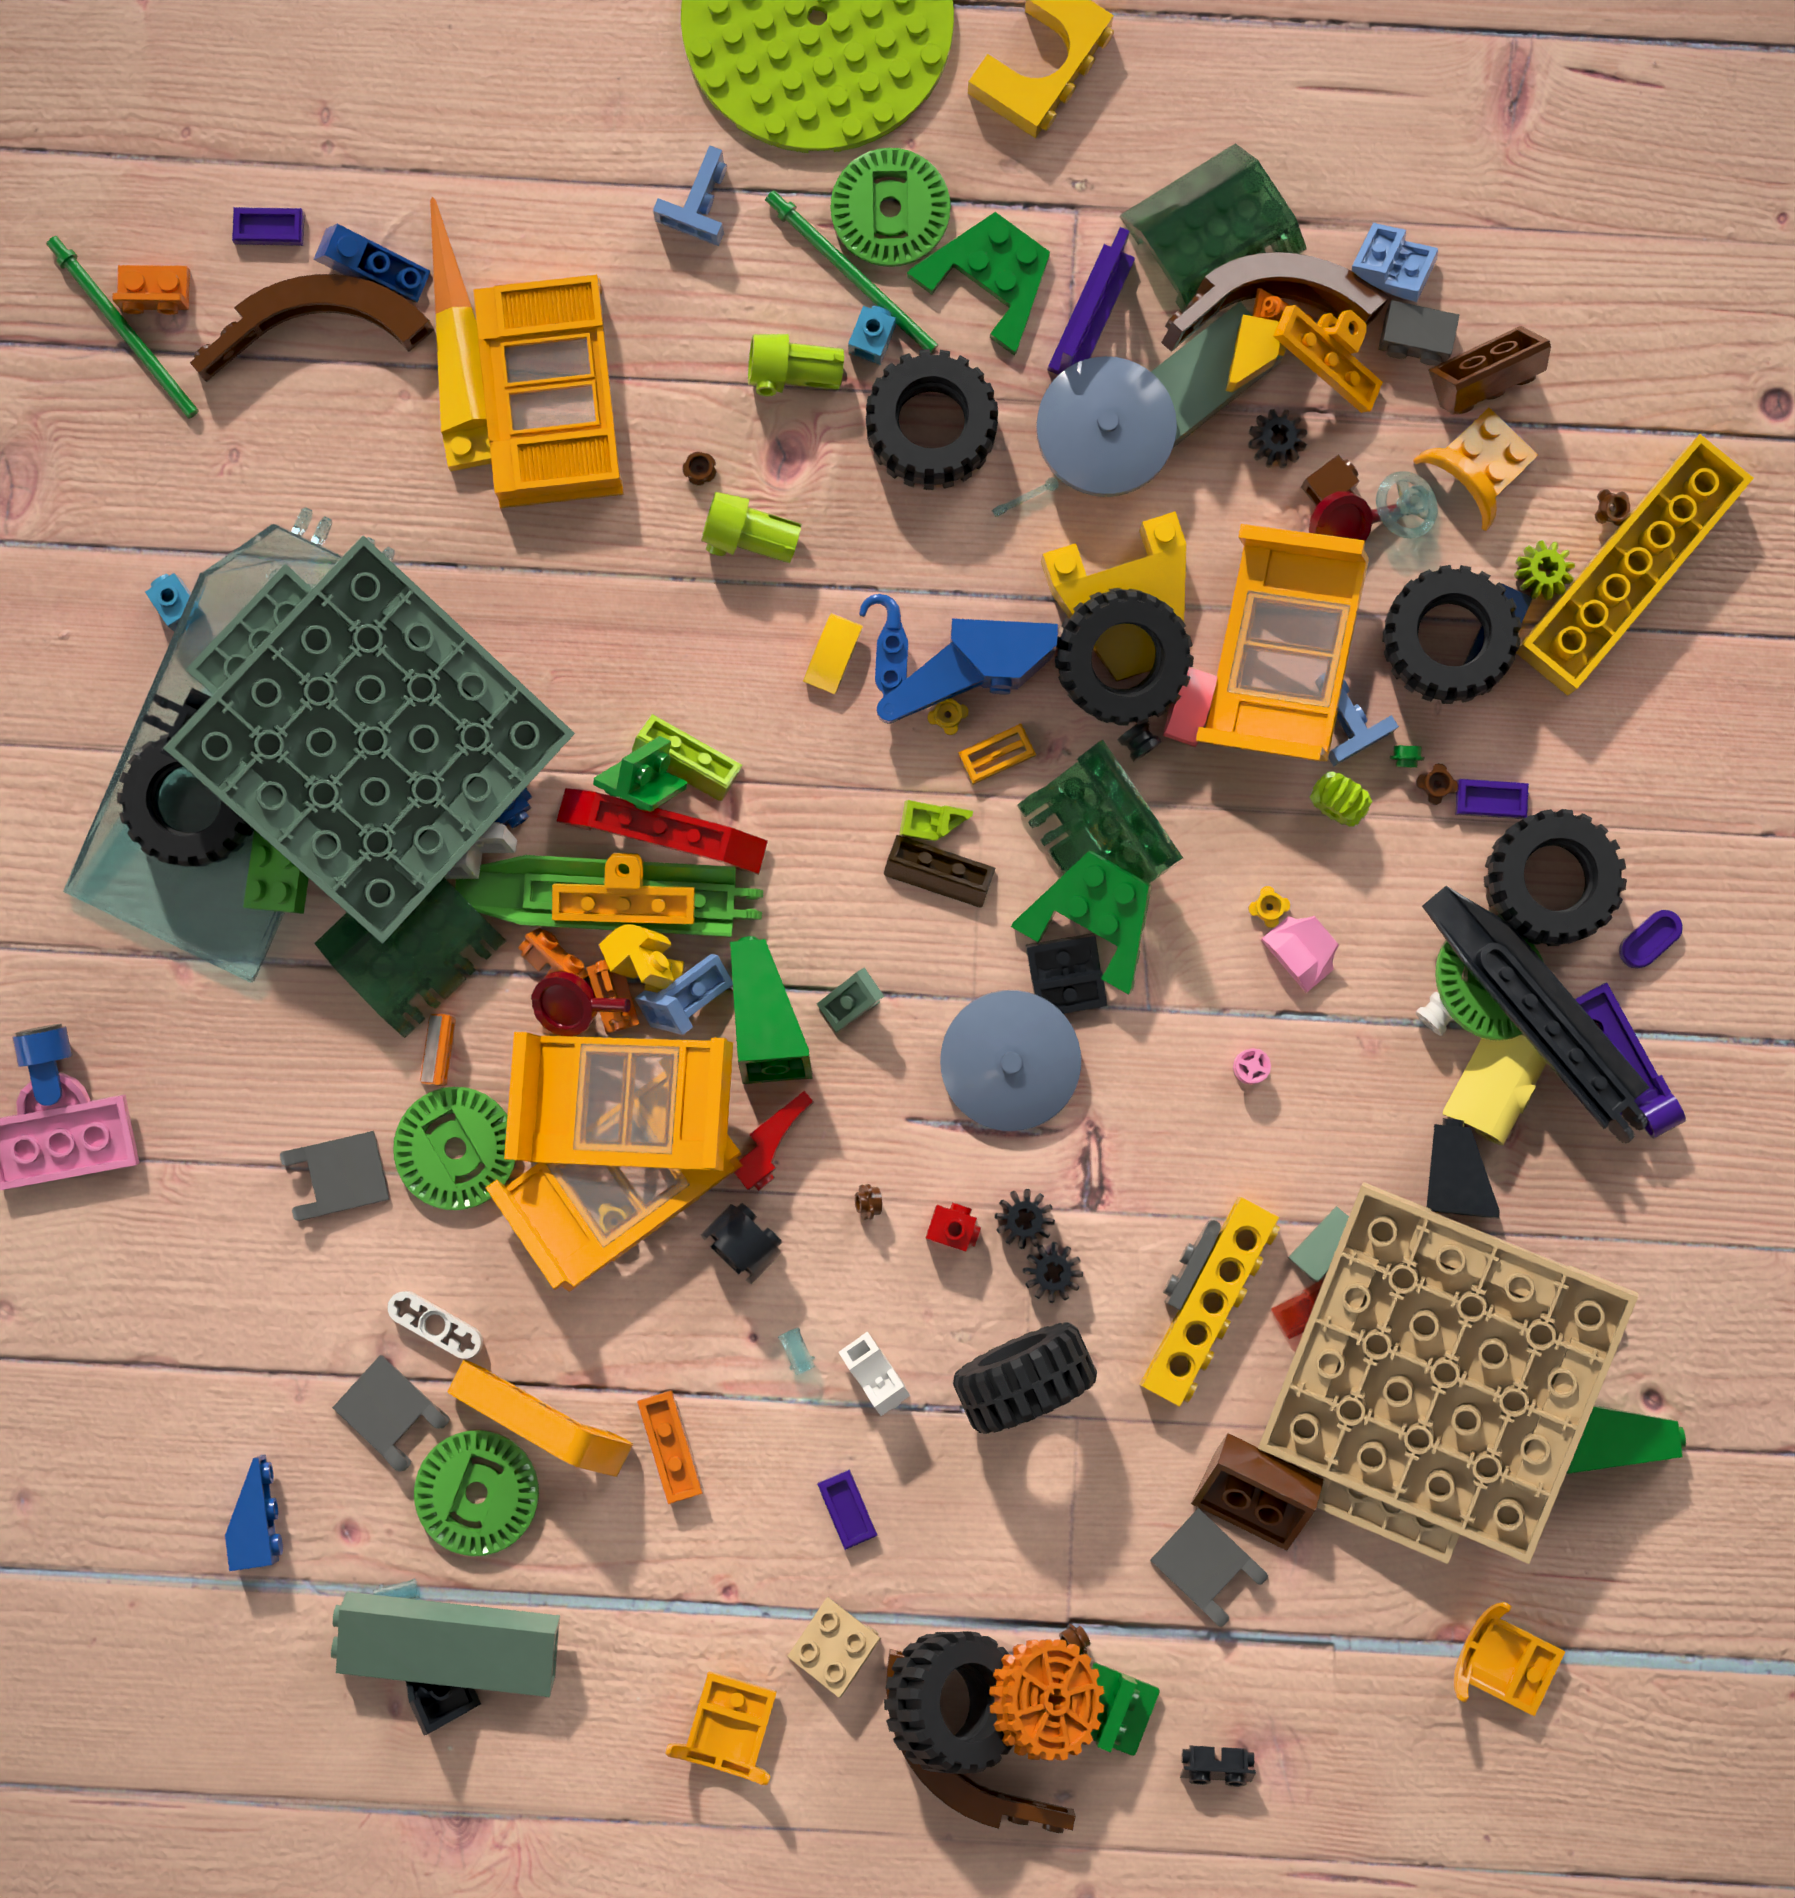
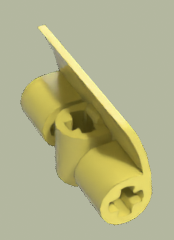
[1443,1035,1547,1145]

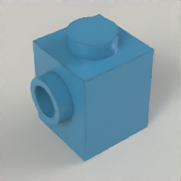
[848,306,896,365]
[145,573,205,632]

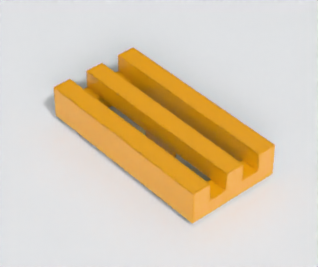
[958,723,1036,785]

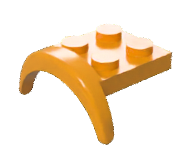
[1413,407,1538,531]
[1454,1602,1565,1717]
[665,1671,777,1785]

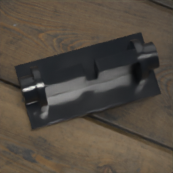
[1180,1745,1256,1787]

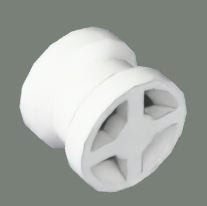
[1416,992,1455,1036]

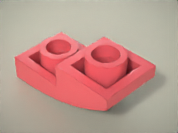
[1163,667,1217,747]

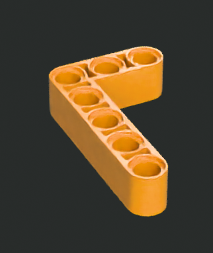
[447,1359,633,1477]

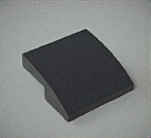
[1025,933,1107,1014]

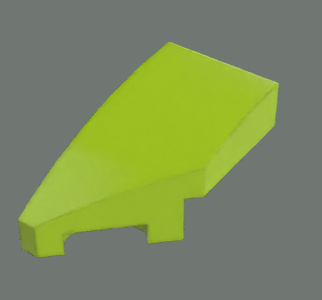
[899,800,973,841]

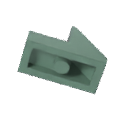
[817,967,885,1032]

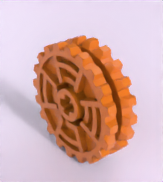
[989,1639,1104,1761]

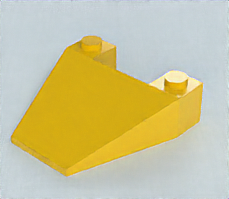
[1041,511,1187,682]

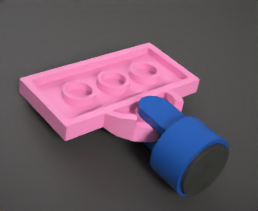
[0,1024,139,1190]

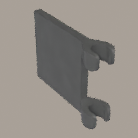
[280,1131,389,1221]
[332,1355,450,1472]
[1150,1508,1268,1627]

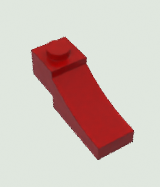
[734,1090,814,1191]

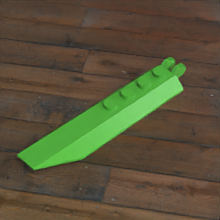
[454,855,763,937]

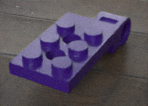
[1575,982,1686,1139]

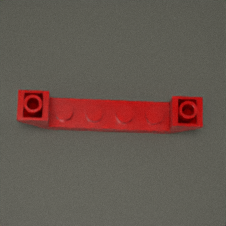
[556,788,768,875]

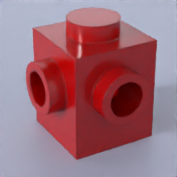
[925,1202,981,1252]

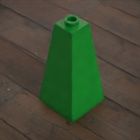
[730,936,813,1084]
[1566,1405,1686,1474]

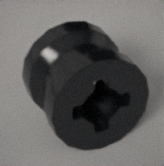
[1117,722,1162,762]

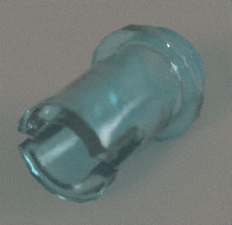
[778,1327,816,1375]
[373,1578,420,1600]

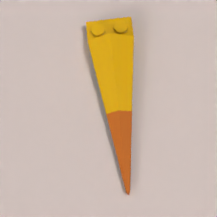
[430,197,492,472]

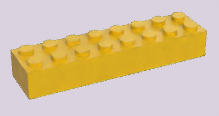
[1516,434,1754,696]

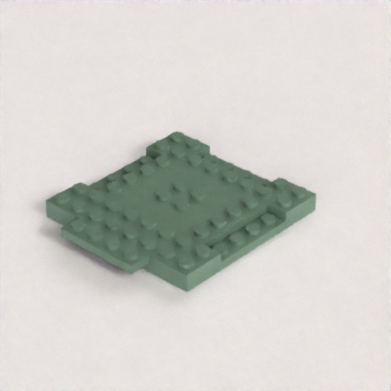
[163,535,575,944]

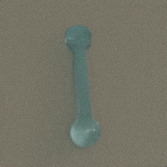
[992,477,1059,517]

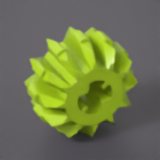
[1514,540,1575,600]
[1309,771,1373,827]

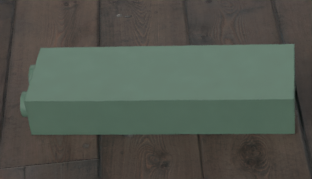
[1151,301,1283,448]
[331,1592,560,1697]

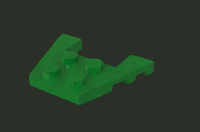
[907,212,1050,355]
[1011,851,1152,995]

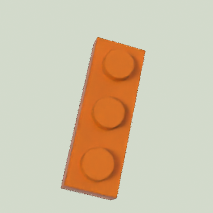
[637,1390,703,1504]

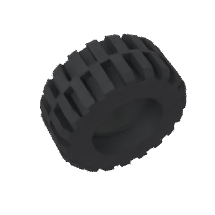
[866,349,998,490]
[1382,565,1521,704]
[1054,588,1194,726]
[117,733,254,867]
[1484,809,1627,946]
[953,1322,1097,1434]
[884,1631,1014,1774]

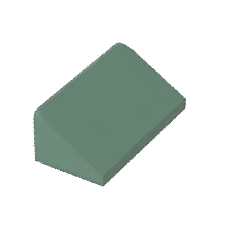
[1288,1206,1349,1282]

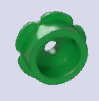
[1390,745,1425,768]

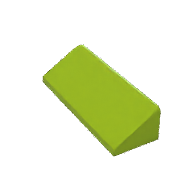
[632,714,742,801]

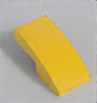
[803,613,863,694]

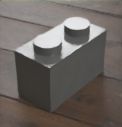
[1378,300,1460,366]

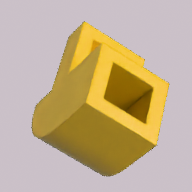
[599,924,674,989]

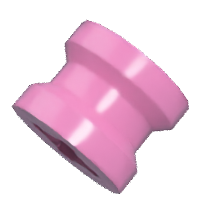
[1233,1048,1271,1085]

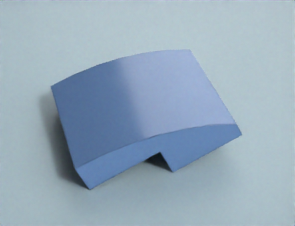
[1352,223,1438,302]

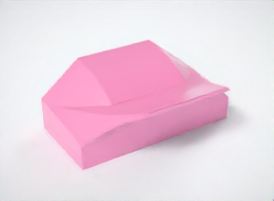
[1261,916,1339,993]

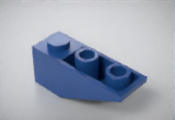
[313,223,430,303]
[225,1455,283,1571]

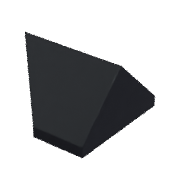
[406,1681,481,1736]

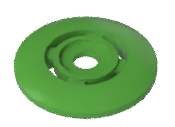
[830,148,951,267]
[1435,936,1544,1040]
[393,1087,516,1210]
[414,1430,539,1556]

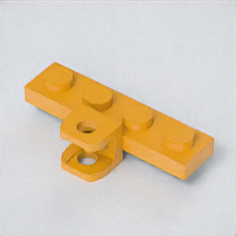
[1273,305,1383,413]
[552,853,695,924]

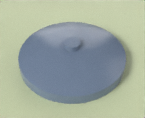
[1036,356,1177,497]
[940,990,1081,1131]

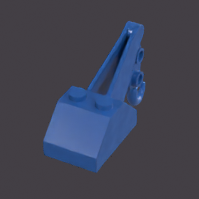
[859,594,1058,724]

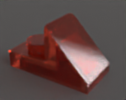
[1271,1276,1326,1339]

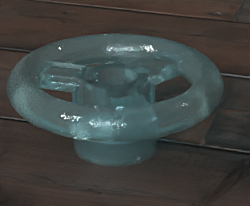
[1376,471,1438,539]

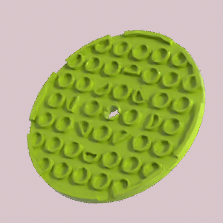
[681,0,954,153]

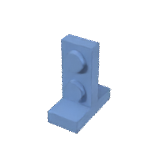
[653,145,727,246]
[1315,672,1399,767]
[634,954,733,1035]

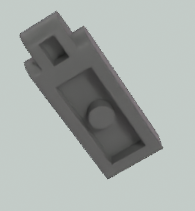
[1163,1220,1221,1310]

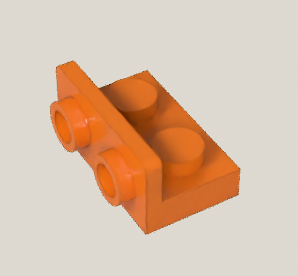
[112,265,190,315]

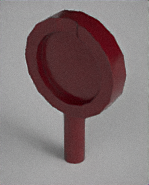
[1309,491,1404,542]
[531,971,631,1037]

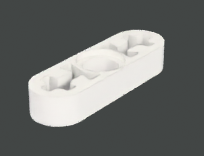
[388,1291,483,1359]

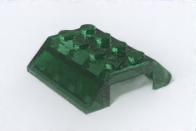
[1120,143,1307,313]
[1017,740,1183,884]
[314,877,507,1038]

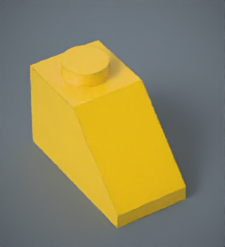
[1226,314,1286,392]

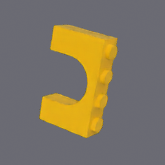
[968,0,1114,138]

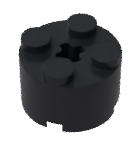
[701,1203,783,1284]

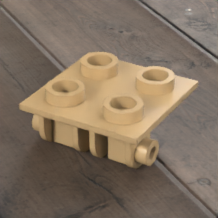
[787,1597,881,1698]

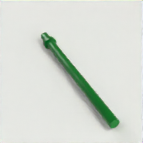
[765,190,938,354]
[46,236,199,419]

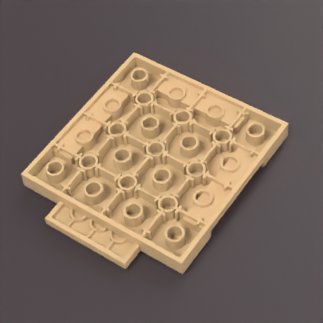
[1258,1182,1638,1564]

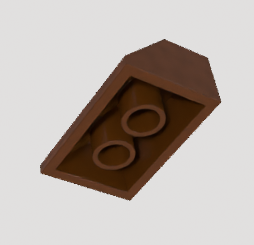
[1428,326,1551,414]
[1191,1433,1323,1551]

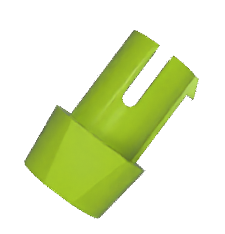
[748,334,844,396]
[701,492,802,563]

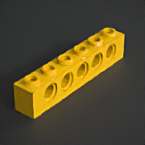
[1139,1197,1280,1407]

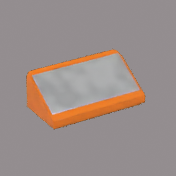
[420,1014,456,1086]

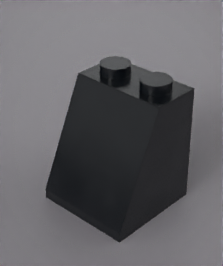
[1426,1118,1500,1219]

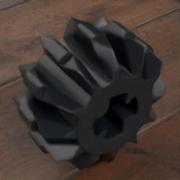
[1248,409,1307,469]
[994,1189,1055,1249]
[1023,1242,1083,1303]

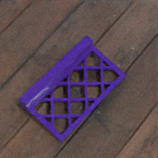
[1047,227,1135,375]

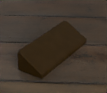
[884,835,996,908]

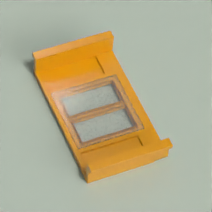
[473,274,624,508]
[1196,524,1369,762]
[504,1032,734,1171]
[485,1058,743,1292]

